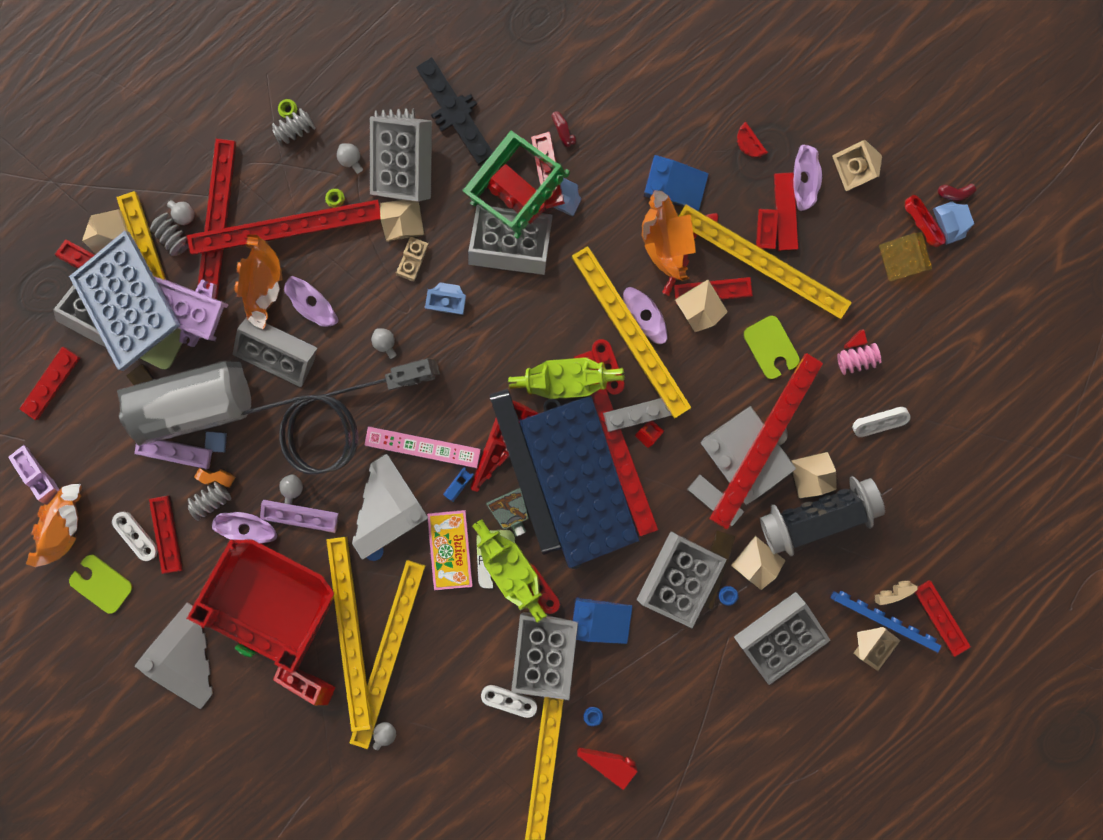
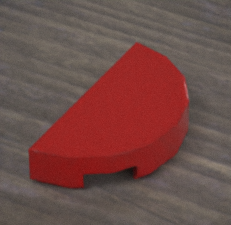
[737,121,768,157]

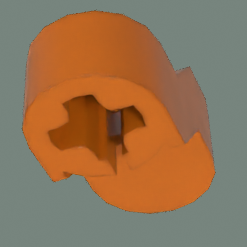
[194,467,236,487]

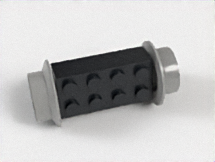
[760,476,885,556]

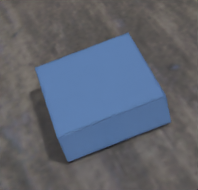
[205,432,227,452]

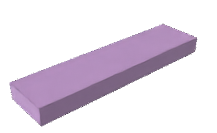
[134,440,212,469]
[260,500,338,533]

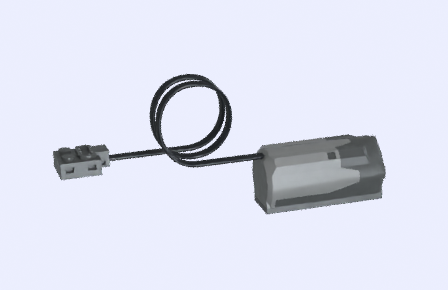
[117,359,440,475]

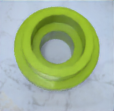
[278,99,298,119]
[325,189,345,208]

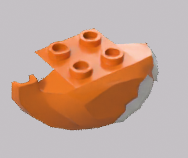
[642,190,696,281]
[235,234,282,329]
[26,484,82,567]

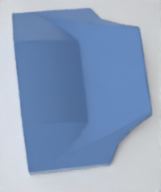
[554,178,581,217]
[933,201,974,245]
[425,283,466,315]

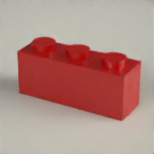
[488,164,546,224]

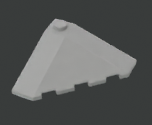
[352,454,428,560]
[135,602,213,709]

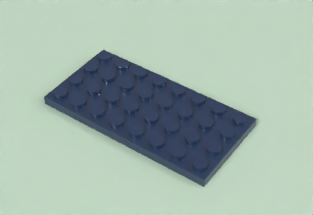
[519,396,639,568]

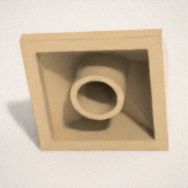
[832,140,882,191]
[380,199,424,241]
[82,209,128,254]
[675,280,727,332]
[791,452,837,498]
[731,536,785,590]
[854,627,901,671]

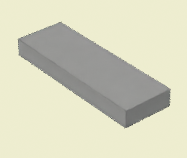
[688,475,744,526]

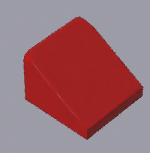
[844,329,867,349]
[635,420,664,448]

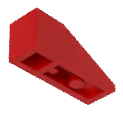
[273,667,335,705]
[577,747,637,790]

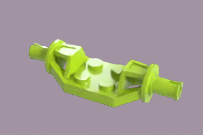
[509,358,624,399]
[472,519,547,622]

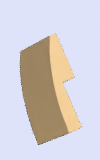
[396,236,428,282]
[875,581,917,605]

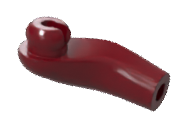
[551,111,576,147]
[938,184,976,201]

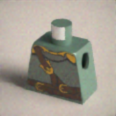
[487,488,529,536]

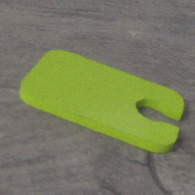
[744,316,800,379]
[69,555,132,614]

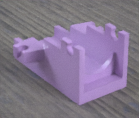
[154,277,228,347]

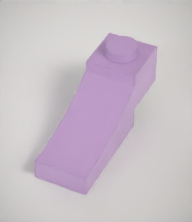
[8,445,59,505]

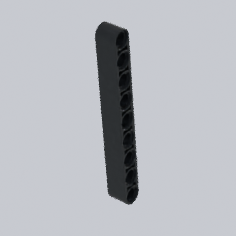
[489,388,562,555]

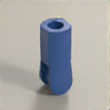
[443,467,474,502]

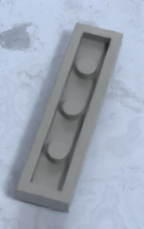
[603,398,672,432]

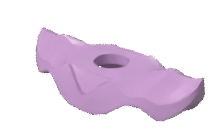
[793,145,822,211]
[284,276,339,327]
[623,287,668,344]
[212,512,277,543]

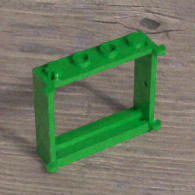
[463,131,570,239]

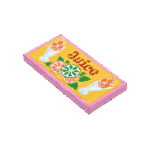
[427,510,473,590]

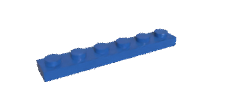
[830,591,941,652]

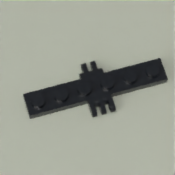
[416,57,493,165]

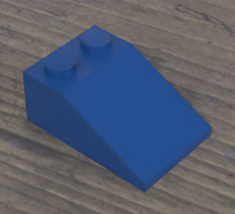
[643,155,709,211]
[572,598,632,644]

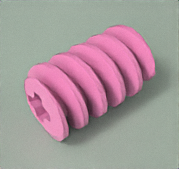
[837,343,881,375]

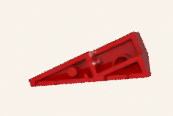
[470,400,539,492]

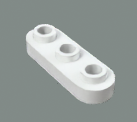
[852,407,911,437]
[112,512,158,561]
[481,685,537,718]

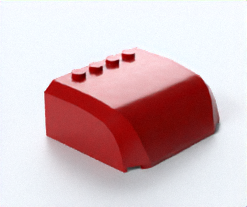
[186,539,335,673]

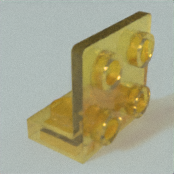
[879,232,932,281]

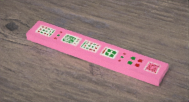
[364,427,481,468]

